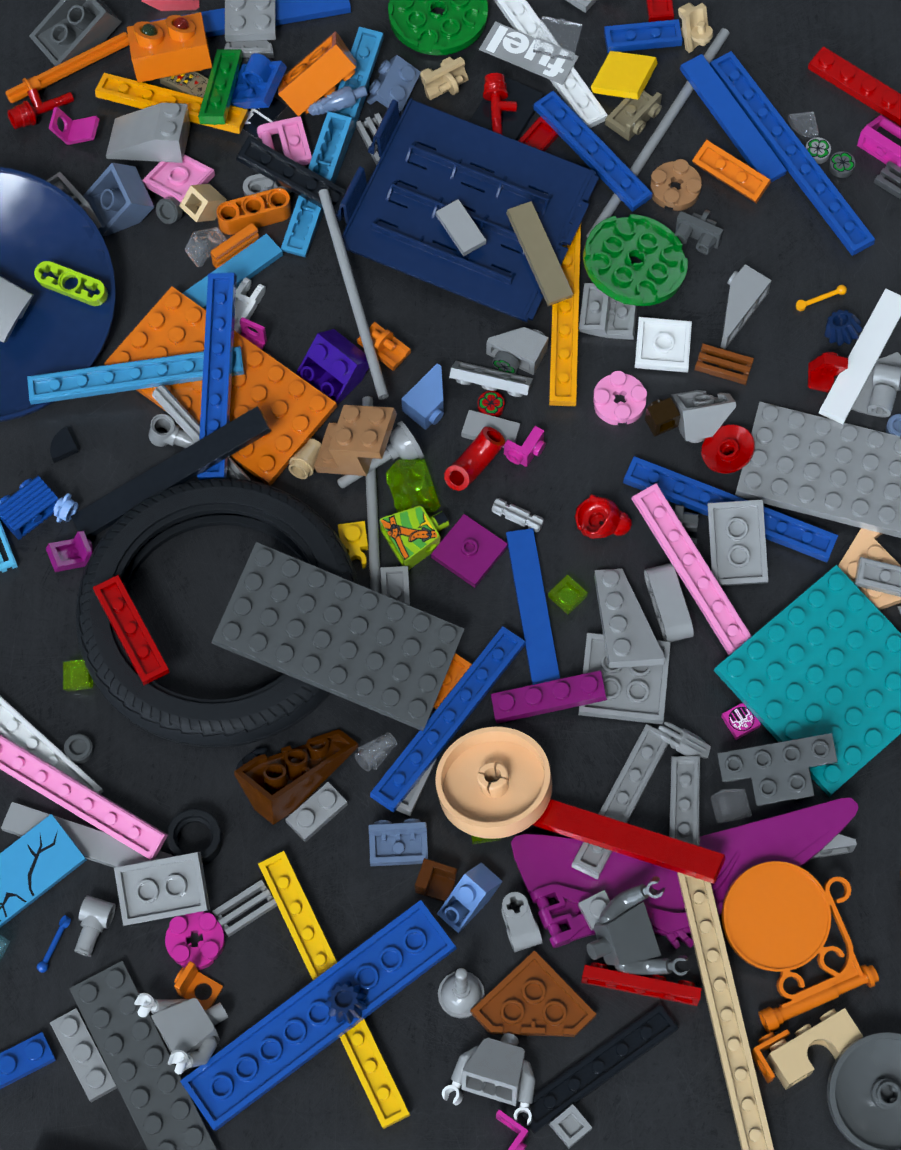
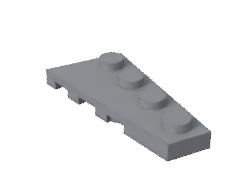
[594,569,665,668]

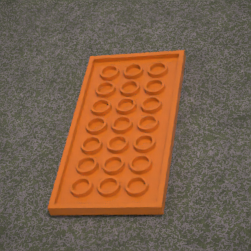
[104,286,337,486]

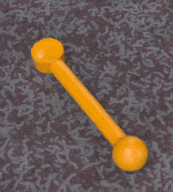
[796,285,847,311]

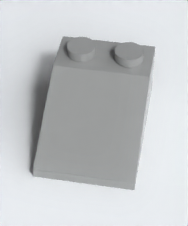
[106,103,191,163]

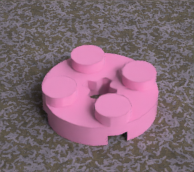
[593,371,647,425]

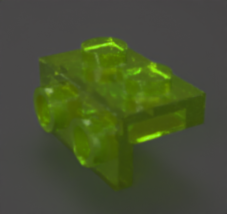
[386,459,441,512]

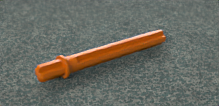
[5,32,129,103]

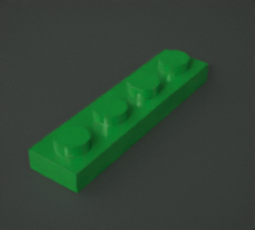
[198,49,243,125]

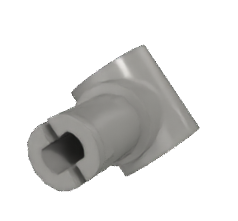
[148,414,195,448]
[74,895,116,957]

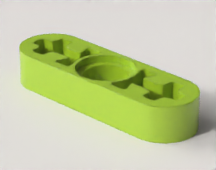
[34,261,108,306]

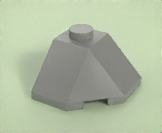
[671,390,736,443]

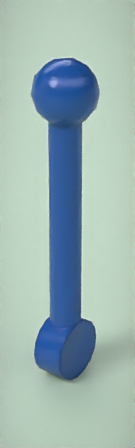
[37,915,71,973]

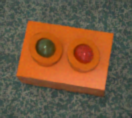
[127,12,212,83]

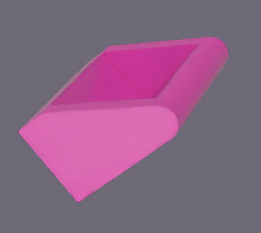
[857,115,901,167]

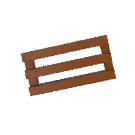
[695,344,754,385]

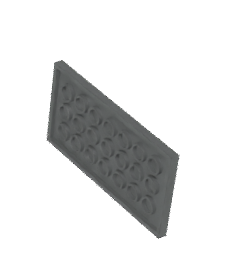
[212,542,464,731]

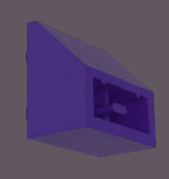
[296,329,369,405]

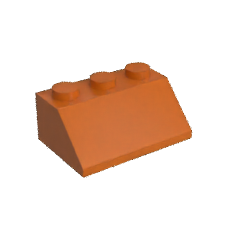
[278,31,356,117]

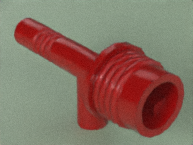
[483,73,517,135]
[7,88,74,129]

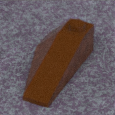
[234,729,358,825]

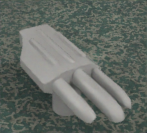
[659,722,711,759]

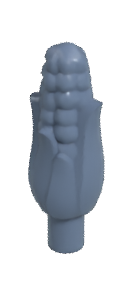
[308,86,368,116]

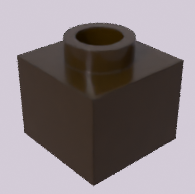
[645,397,680,437]

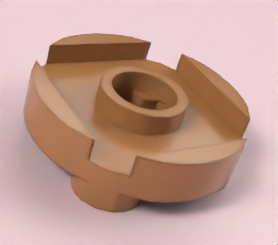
[650,159,702,211]

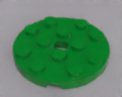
[388,0,488,55]
[583,214,688,306]

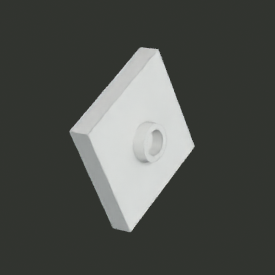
[635,317,692,373]

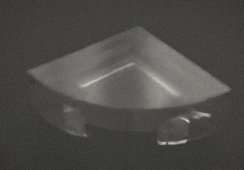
[788,111,819,138]

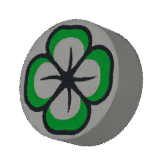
[805,137,831,164]

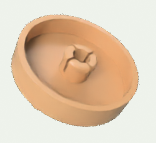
[435,727,552,839]

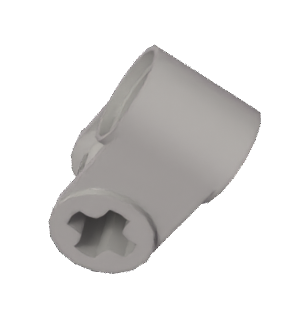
[501,892,542,952]

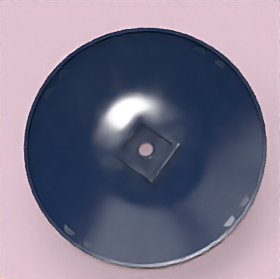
[0,167,116,422]

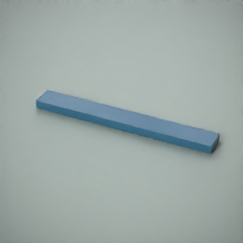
[27,346,244,405]

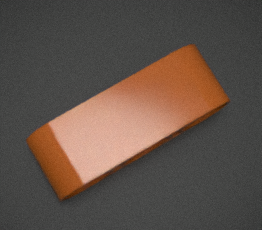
[216,188,291,235]

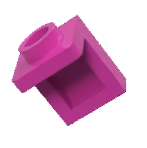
[504,426,546,467]

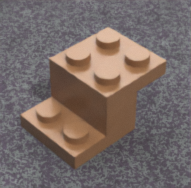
[314,405,397,476]

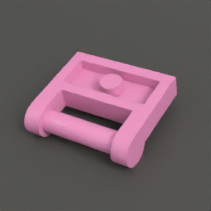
[257,116,312,166]

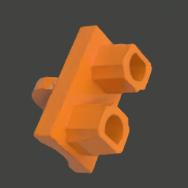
[357,322,411,371]

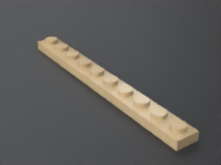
[677,872,774,1150]

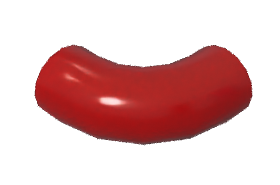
[444,426,505,491]

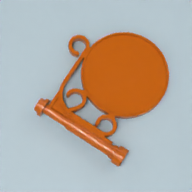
[722,861,879,1033]

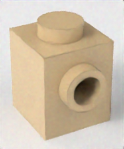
[179,184,227,222]

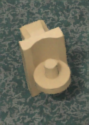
[678,3,713,53]
[420,57,469,100]

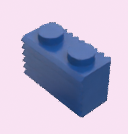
[0,476,59,540]

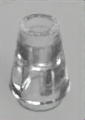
[355,732,397,772]

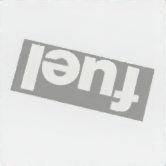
[479,21,579,85]

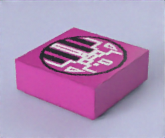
[721,703,761,740]

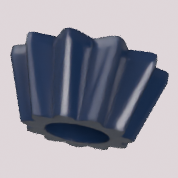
[825,310,863,346]
[325,980,367,1024]

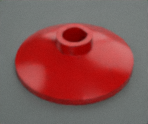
[701,425,755,474]

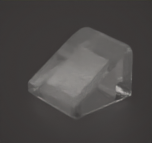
[711,789,752,823]

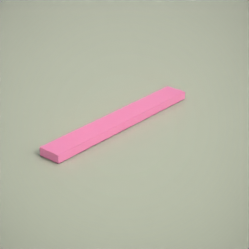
[632,483,752,655]
[0,734,168,860]

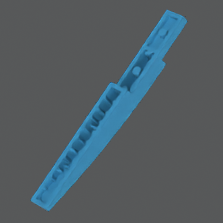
[281,27,384,257]

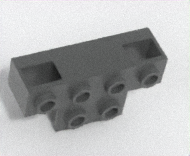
[717,733,838,806]

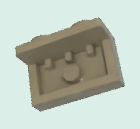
[605,90,662,141]

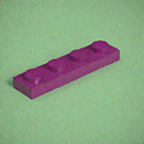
[491,670,607,724]

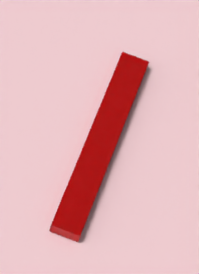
[532,799,725,884]

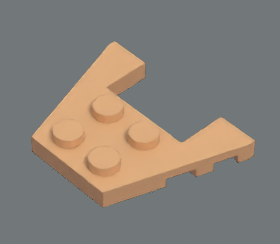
[838,528,901,611]

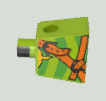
[380,506,449,570]

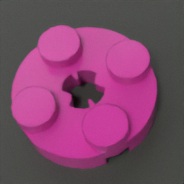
[165,911,225,970]

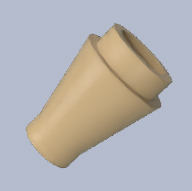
[288,439,321,479]

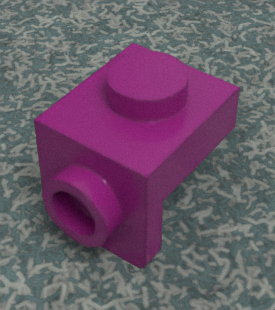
[46,531,93,572]

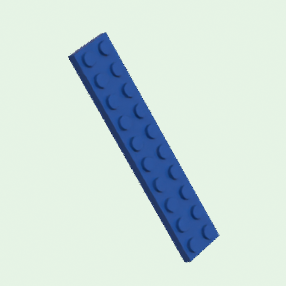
[180,900,457,1131]

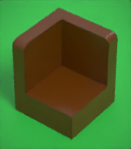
[415,858,457,902]

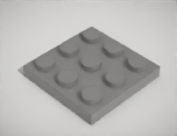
[578,633,671,725]

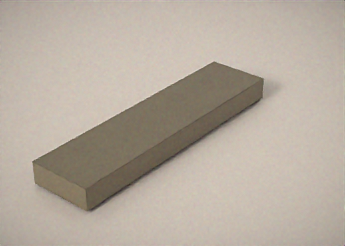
[506,201,573,306]

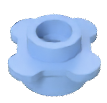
[54,493,78,523]

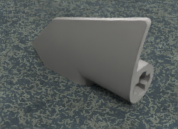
[851,352,901,418]

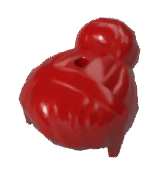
[574,494,632,539]

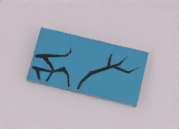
[0,814,87,928]

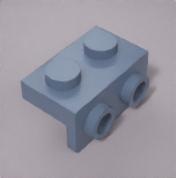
[366,55,421,113]
[368,819,428,866]

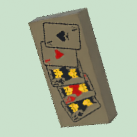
[160,71,209,98]

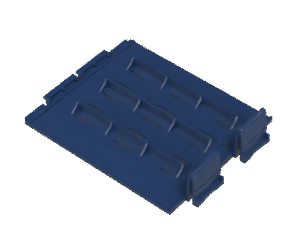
[336,98,599,322]

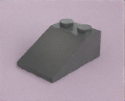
[29,0,122,66]

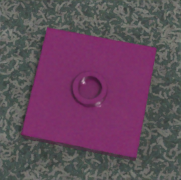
[431,514,508,588]

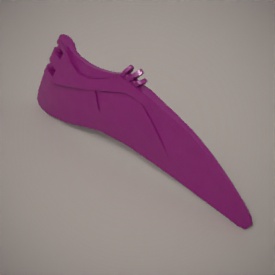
[511,798,859,949]

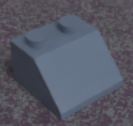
[83,163,154,236]

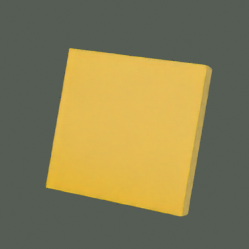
[591,51,658,100]

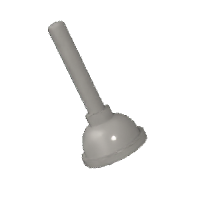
[337,421,424,489]
[438,968,485,1018]

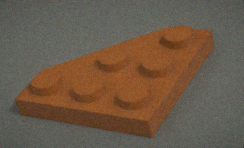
[470,950,597,1037]

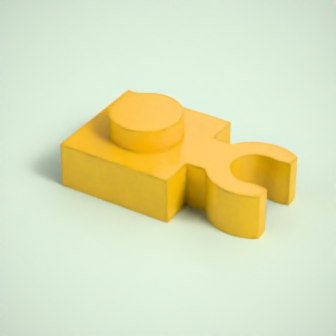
[338,521,368,569]

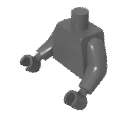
[587,876,690,976]

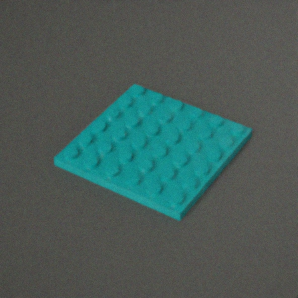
[713,565,901,797]

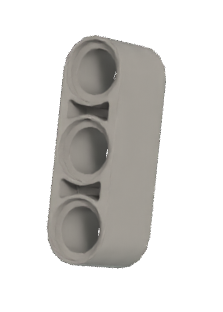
[644,563,694,642]

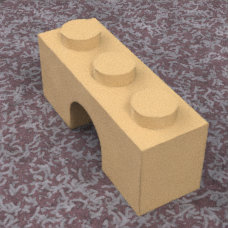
[766,1008,863,1090]

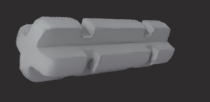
[492,498,544,532]

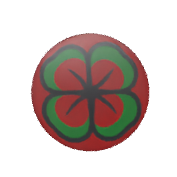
[478,391,504,417]

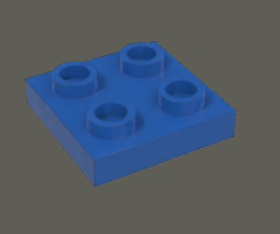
[230,53,287,109]

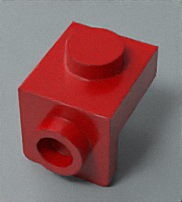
[808,352,848,393]

